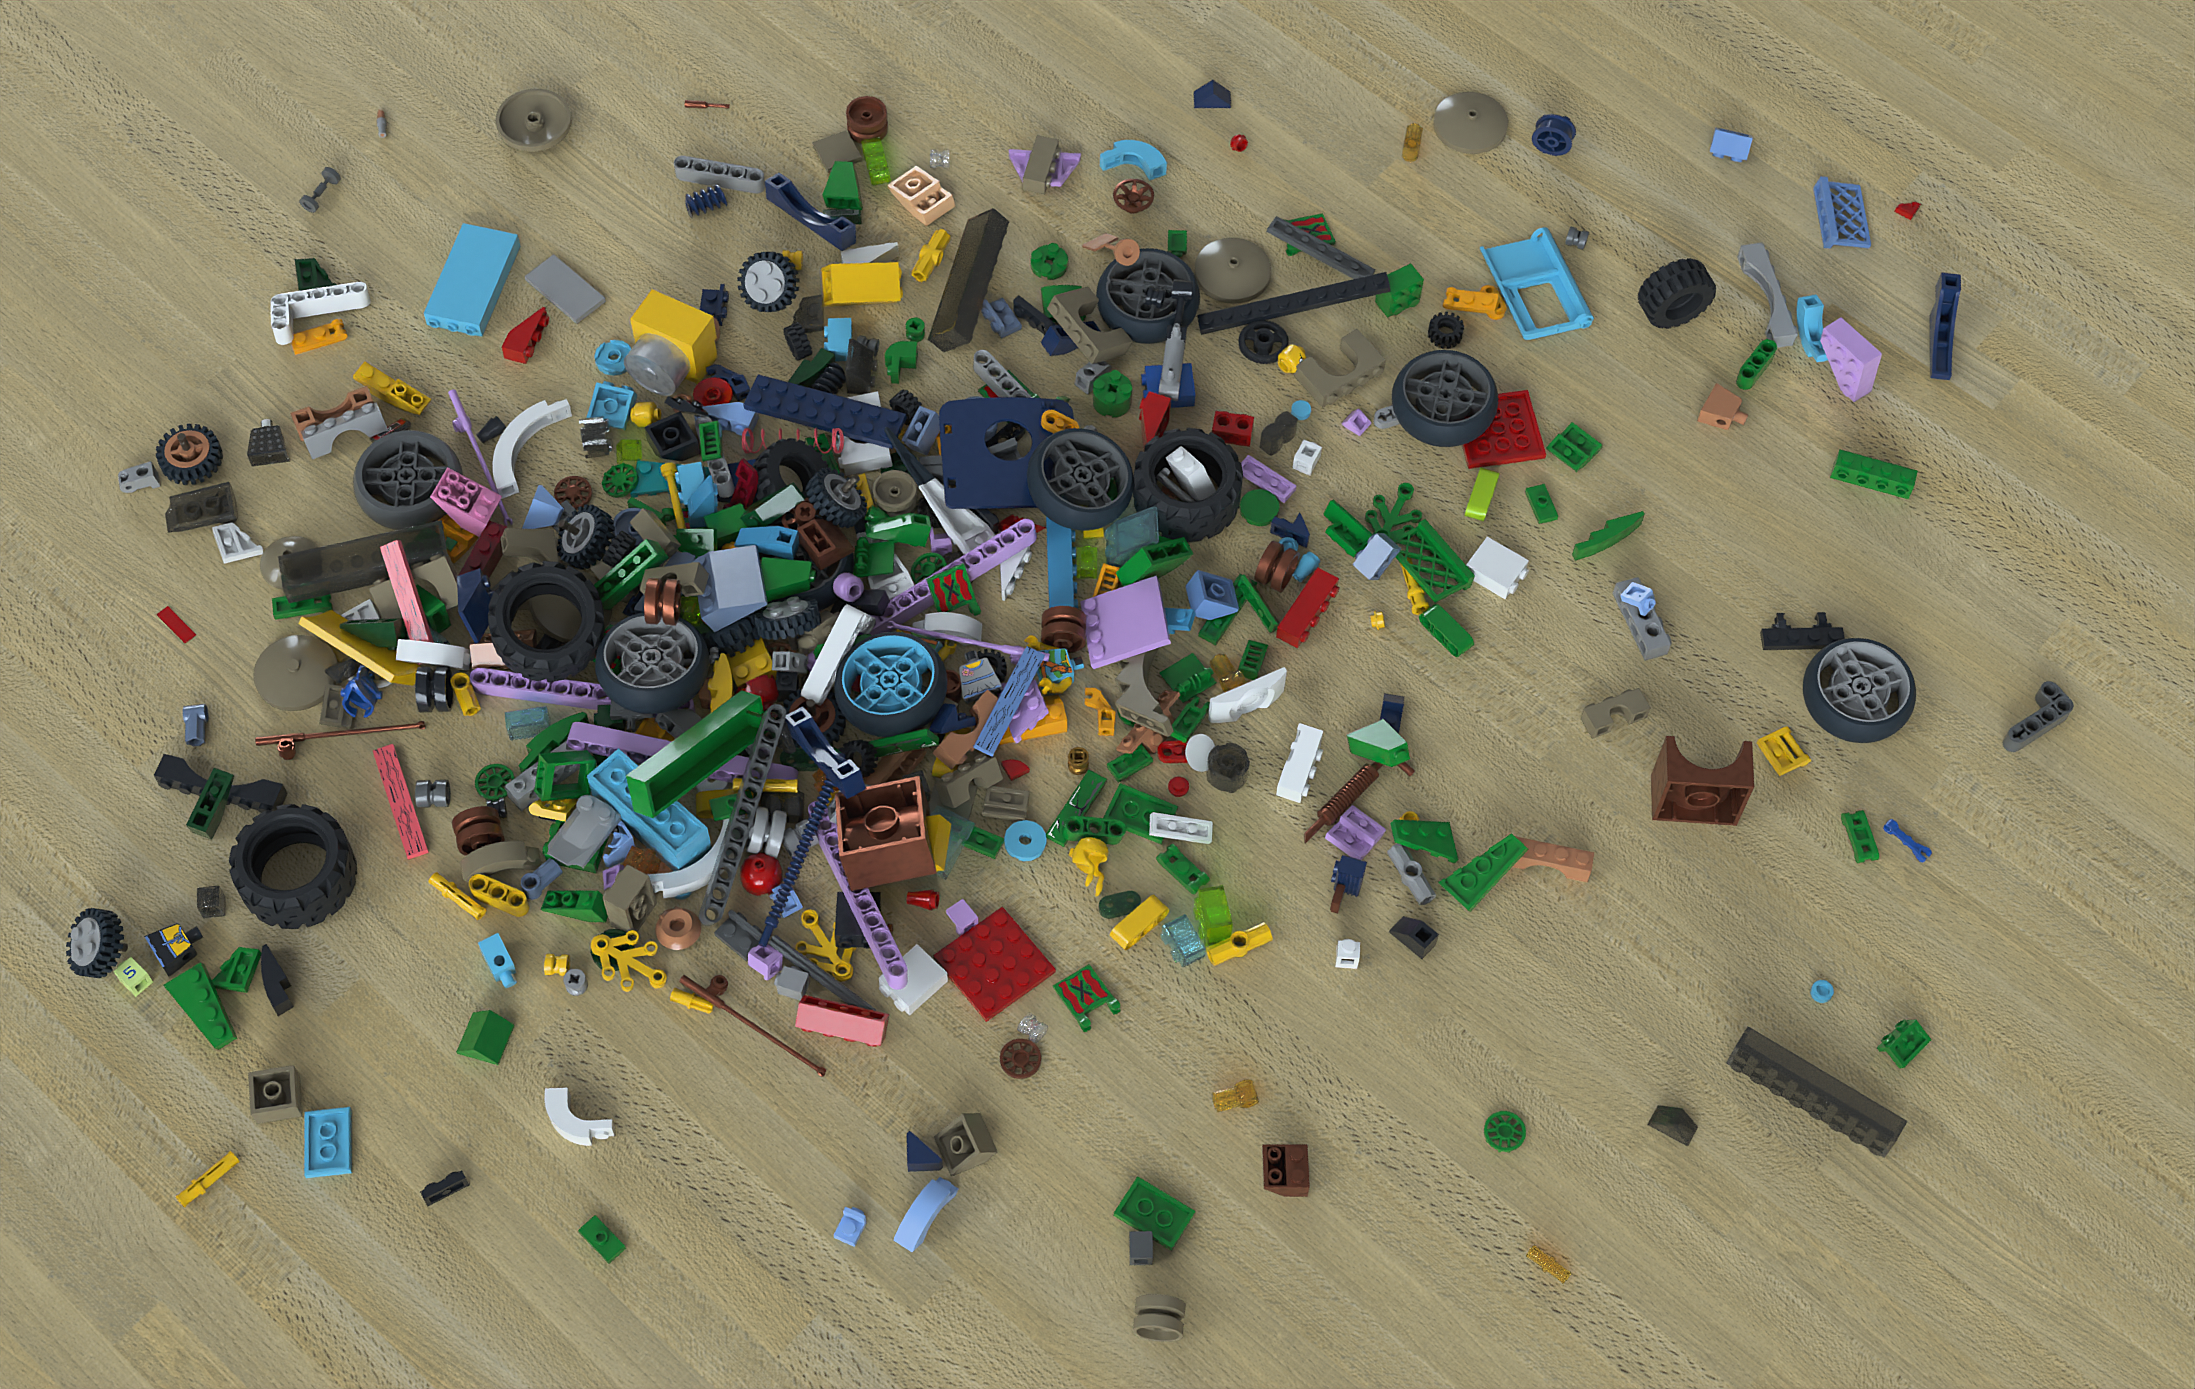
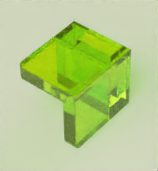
[616,439,642,464]

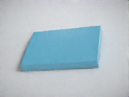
[304,1107,352,1178]

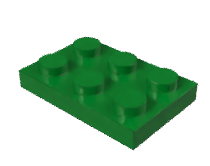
[1103,783,1178,845]
[1113,1176,1196,1251]

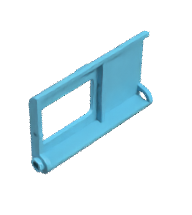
[1480,227,1594,340]

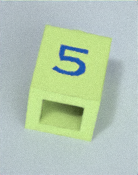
[113,957,153,997]

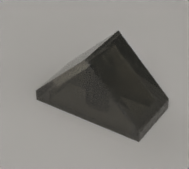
[1648,1105,1698,1146]

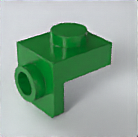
[1167,230,1187,257]

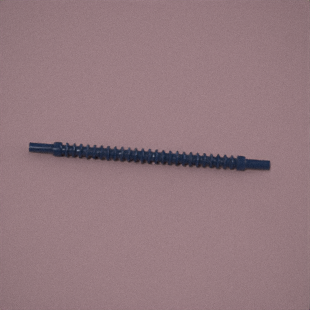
[758,753,846,947]

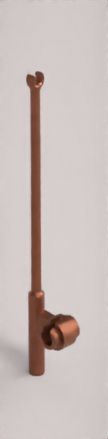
[255,721,426,760]
[679,975,826,1077]

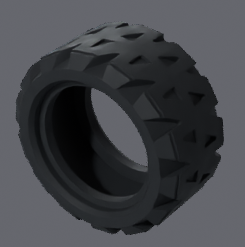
[1133,428,1243,542]
[488,561,605,682]
[229,804,357,929]

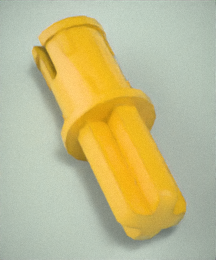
[670,987,714,1014]

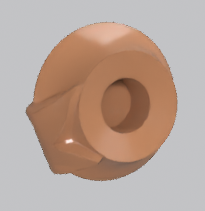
[655,906,701,950]

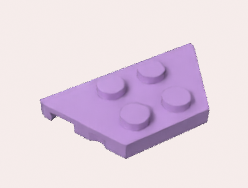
[1009,149,1081,187]
[997,680,1049,744]

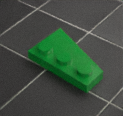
[1390,819,1459,864]

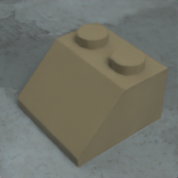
[934,1113,998,1176]

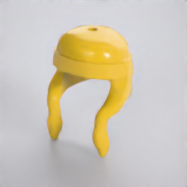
[1069,837,1109,897]

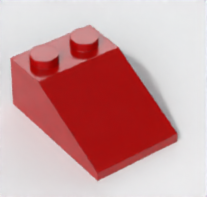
[1139,391,1171,451]

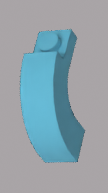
[1100,140,1167,181]
[1797,295,1828,362]

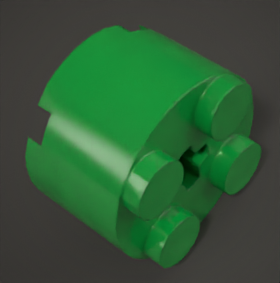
[1093,370,1132,418]

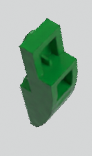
[518,712,589,773]

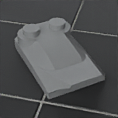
[547,795,622,868]

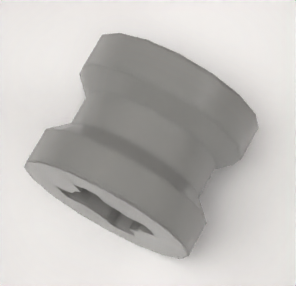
[563,969,588,996]

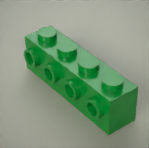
[1830,449,1918,499]
[594,539,669,610]

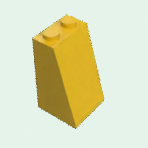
[821,262,903,307]

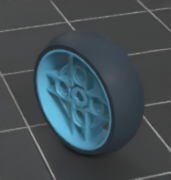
[835,632,947,738]

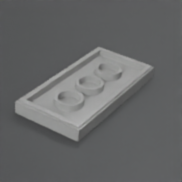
[525,254,606,324]

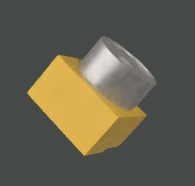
[624,289,718,396]

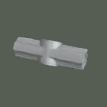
[1387,844,1436,905]

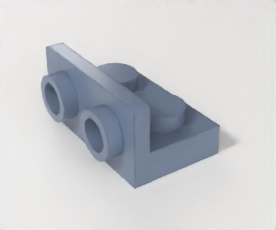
[981,297,1022,338]

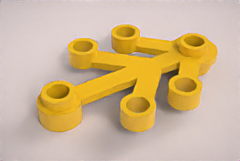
[795,909,857,982]
[591,930,667,992]

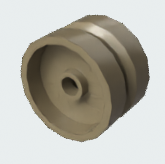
[872,470,918,517]
[1132,1294,1186,1342]

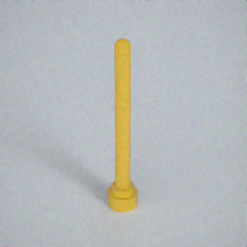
[660,463,686,529]

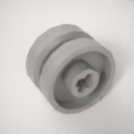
[746,806,787,858]

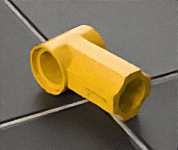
[451,672,481,716]

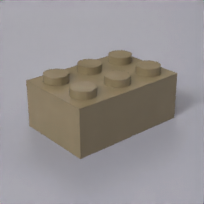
[603,865,657,938]

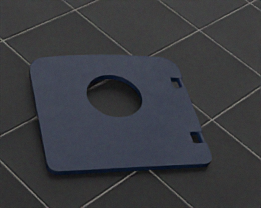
[939,397,1074,509]

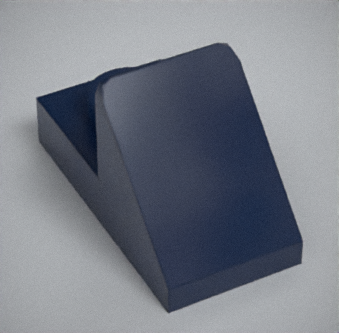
[1270,512,1310,548]
[1380,693,1405,734]
[929,703,976,734]

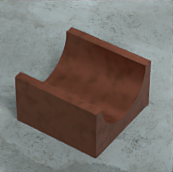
[1651,736,1754,826]
[835,776,937,891]

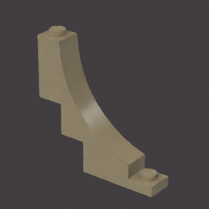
[1115,647,1174,737]

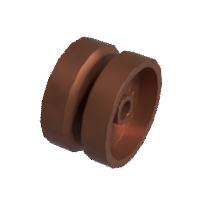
[846,96,888,145]
[1254,540,1300,593]
[644,578,681,626]
[1041,606,1086,653]
[452,806,505,856]

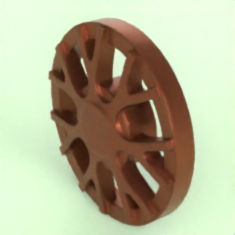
[554,476,592,510]
[1000,1038,1041,1079]

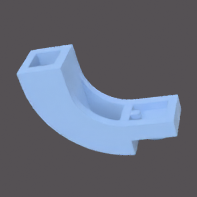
[894,1177,959,1252]

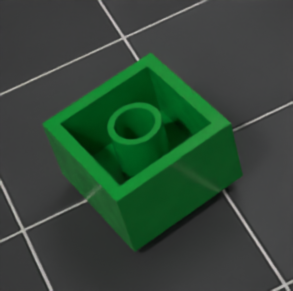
[1375,263,1424,318]

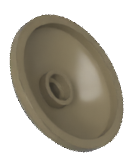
[260,536,322,590]

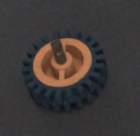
[156,423,223,485]

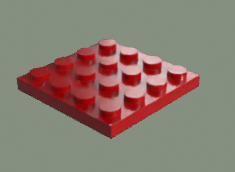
[1462,390,1546,469]
[933,906,1056,1022]

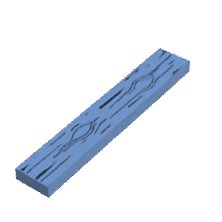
[973,646,1045,757]

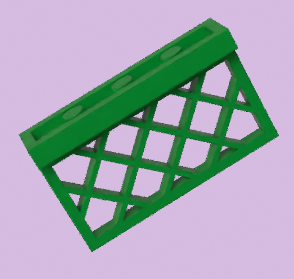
[1392,519,1475,603]

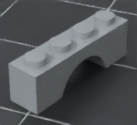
[301,402,388,459]

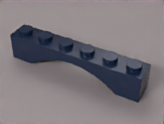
[765,173,856,251]
[785,707,866,799]

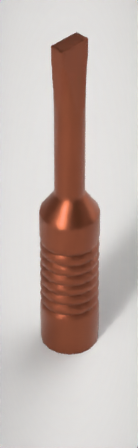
[685,100,730,109]

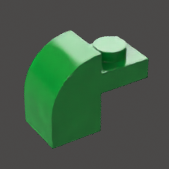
[884,341,918,384]

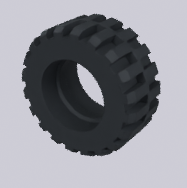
[1638,258,1716,329]
[752,438,828,514]

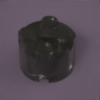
[579,416,614,459]
[1206,743,1250,793]

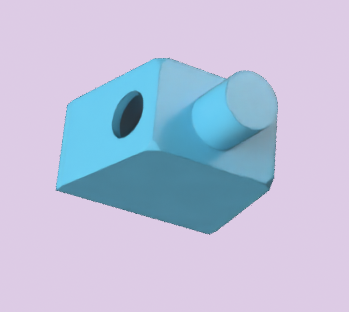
[478,933,517,988]

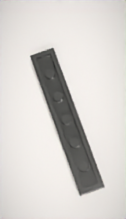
[1266,216,1376,279]

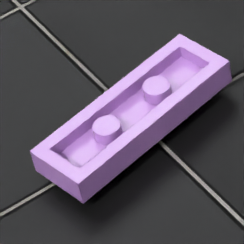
[1241,455,1296,503]

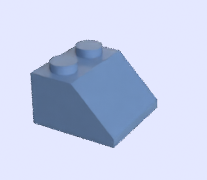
[1710,127,1753,162]
[1185,570,1239,620]

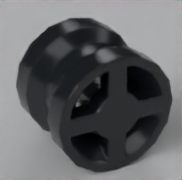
[1145,286,1166,309]
[486,797,507,819]

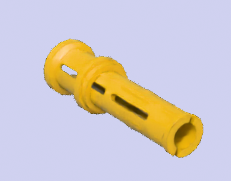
[1399,557,1430,615]

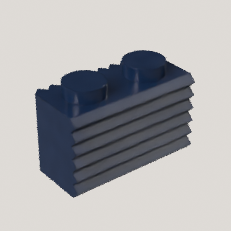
[1331,855,1367,897]

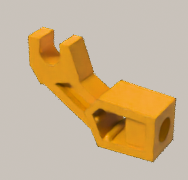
[1085,687,1116,736]

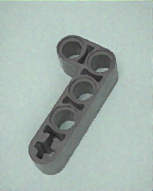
[2002,681,2074,752]

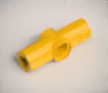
[912,229,951,282]
[1206,922,1273,966]

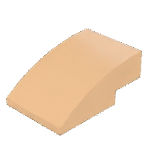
[887,166,955,226]

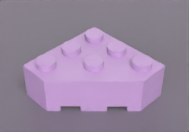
[1820,318,1882,402]

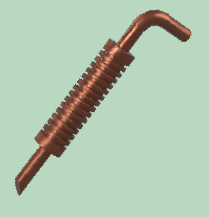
[1304,762,1415,844]

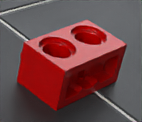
[1212,411,1254,447]

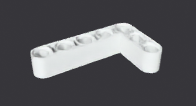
[271,282,371,345]
[801,604,876,705]

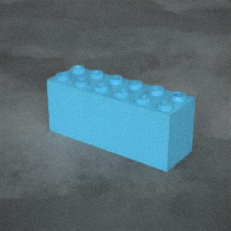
[587,748,712,872]

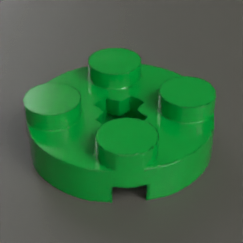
[1030,243,1068,280]

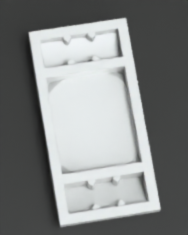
[1208,667,1287,723]

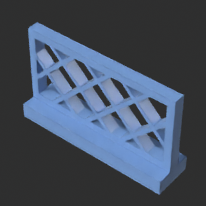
[1813,176,1871,249]

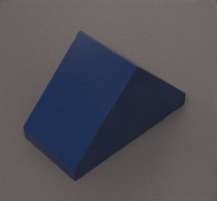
[1193,80,1231,108]
[907,1131,943,1172]

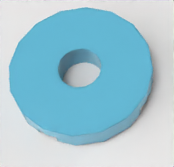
[594,340,631,376]
[1004,820,1047,861]

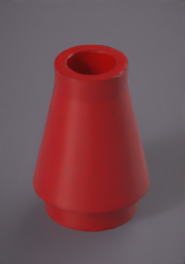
[906,889,940,911]

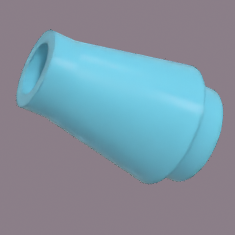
[1292,552,1321,582]

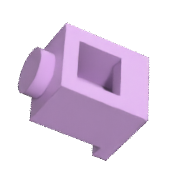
[748,944,783,981]

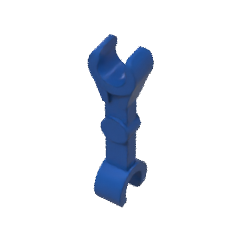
[1883,819,1932,862]

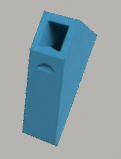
[687,475,718,528]
[734,526,800,560]

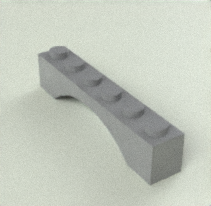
[1737,242,1798,348]

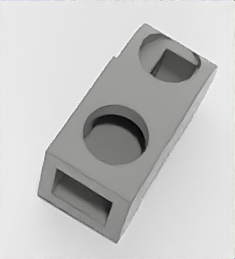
[1075,361,1112,395]
[118,461,160,493]
[772,652,808,674]

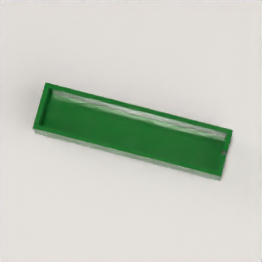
[626,690,768,818]

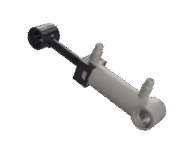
[1159,279,1193,401]

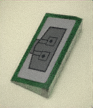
[823,209,862,225]

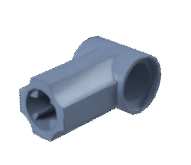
[183,704,209,746]
[521,858,563,900]

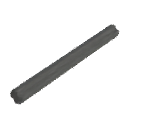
[768,935,876,1011]

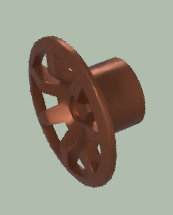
[1113,179,1154,214]
[782,498,826,529]

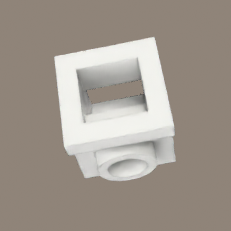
[1293,440,1322,476]
[1335,939,1360,969]

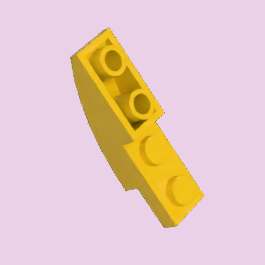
[353,361,431,415]
[708,653,734,712]

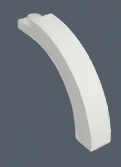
[493,399,572,499]
[647,814,745,898]

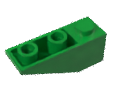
[865,513,931,547]
[541,890,608,922]

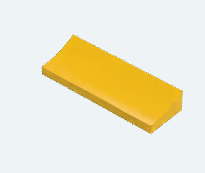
[298,610,421,686]

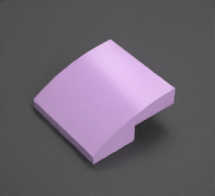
[1325,805,1386,860]

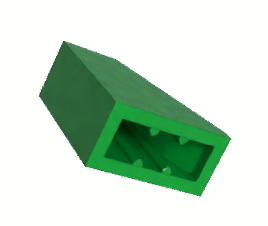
[822,161,863,210]
[761,557,816,602]
[416,584,451,637]
[1347,719,1410,767]

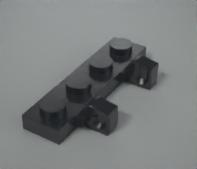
[1760,612,1845,650]

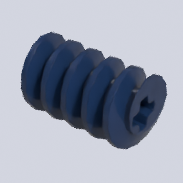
[685,184,727,218]

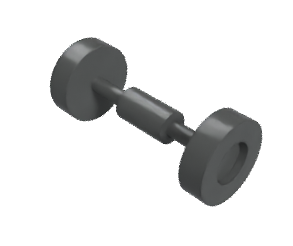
[299,167,341,213]

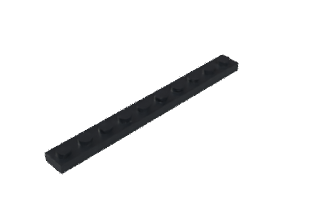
[1197,272,1391,335]

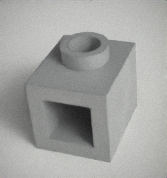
[774,966,810,1000]

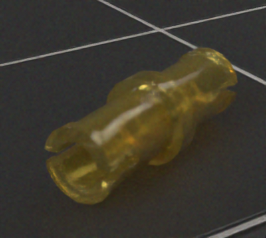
[1526,1245,1572,1284]

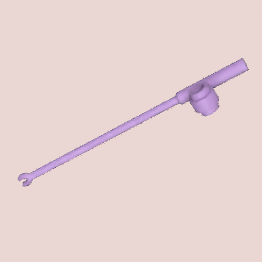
[448,389,513,526]
[887,621,1050,665]

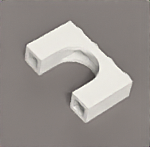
[836,391,893,476]

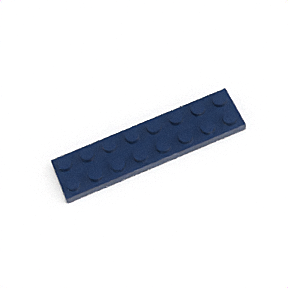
[743,374,906,449]

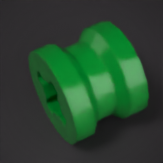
[905,317,925,342]

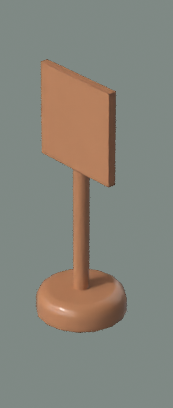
[1082,233,1140,266]

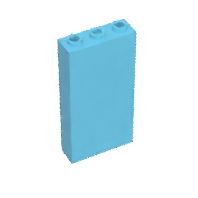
[423,223,521,337]

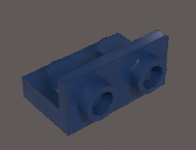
[700,284,729,326]

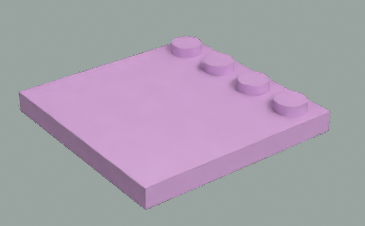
[1080,576,1171,669]

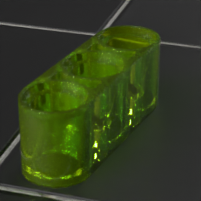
[861,137,891,186]

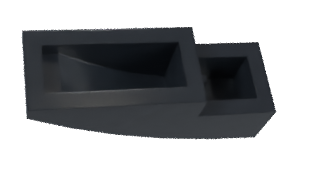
[830,589,890,616]
[261,944,294,1016]

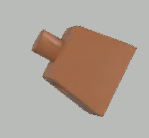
[1697,383,1749,430]

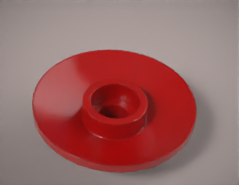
[693,377,733,406]

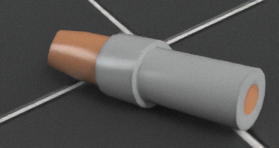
[377,110,386,138]

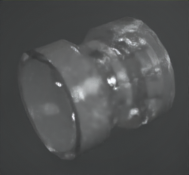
[930,149,950,169]
[1017,1013,1048,1043]

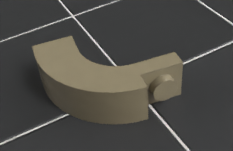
[460,841,541,881]

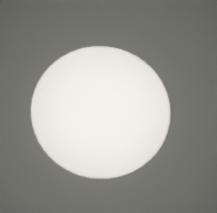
[1185,734,1216,772]

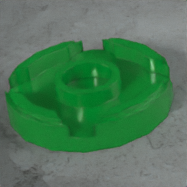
[1239,489,1280,526]

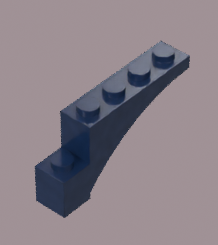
[1929,272,1961,380]

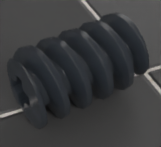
[810,362,848,394]

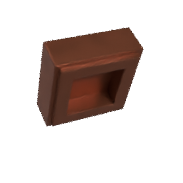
[1330,884,1345,914]

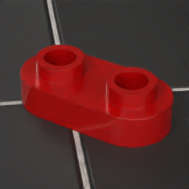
[1157,740,1189,763]

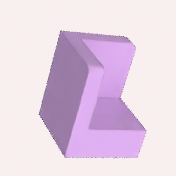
[929,527,952,558]
[946,899,978,936]

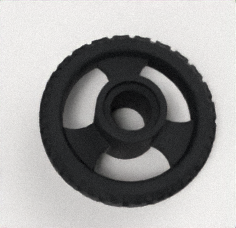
[1238,320,1289,364]

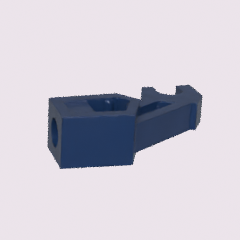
[706,364,750,402]

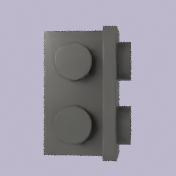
[714,909,763,962]

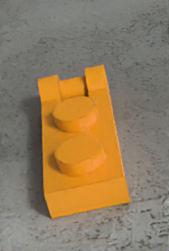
[1443,287,1500,315]
[291,319,348,355]

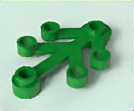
[1365,483,1422,540]

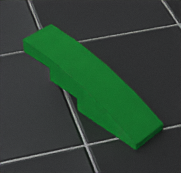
[1572,511,1645,561]

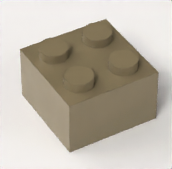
[248,1065,302,1124]

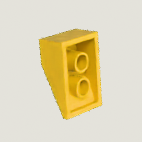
[726,637,778,690]

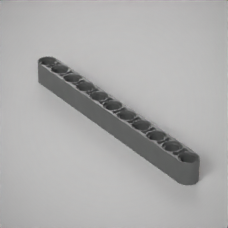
[699,704,786,926]

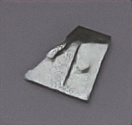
[791,294,824,333]

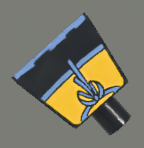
[144,923,203,977]

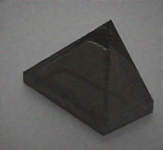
[325,656,362,684]

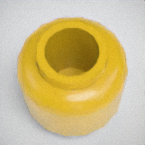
[1278,344,1306,373]
[630,402,662,427]

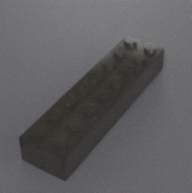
[928,208,1009,352]
[278,520,452,603]
[1726,1026,1908,1158]

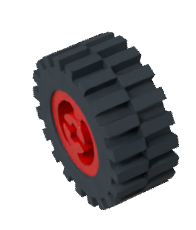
[686,597,761,657]

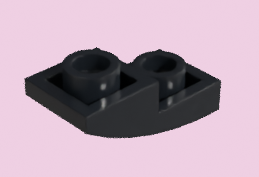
[664,396,708,417]

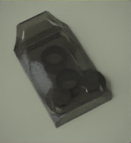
[165,481,238,533]

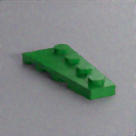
[1438,833,1528,912]
[163,962,237,1050]

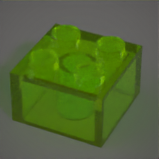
[1193,885,1233,947]

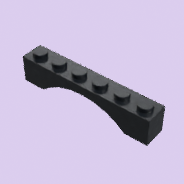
[154,754,288,813]

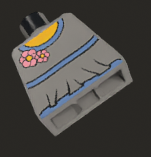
[959,651,1003,704]

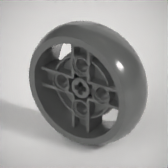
[353,430,463,531]

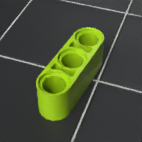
[1465,467,1500,521]

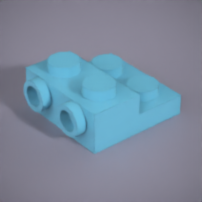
[586,381,637,430]

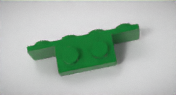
[1323,499,1373,558]

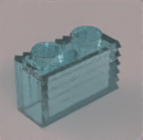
[505,706,551,741]
[1160,914,1206,967]

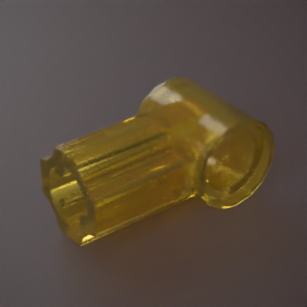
[1402,123,1423,162]
[1209,653,1246,693]
[1212,1079,1259,1113]

